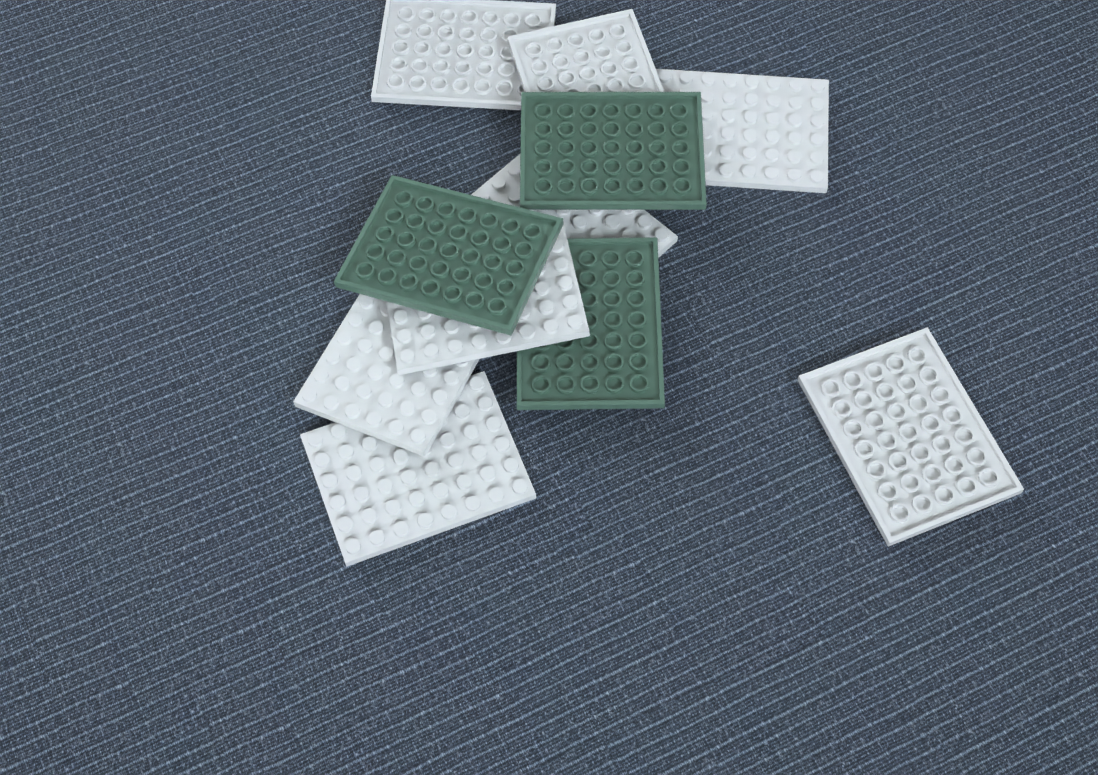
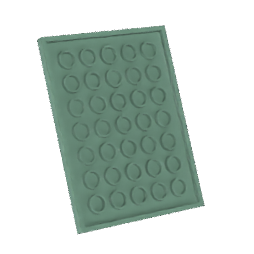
[520,92,707,210]
[334,175,564,336]
[517,237,665,410]

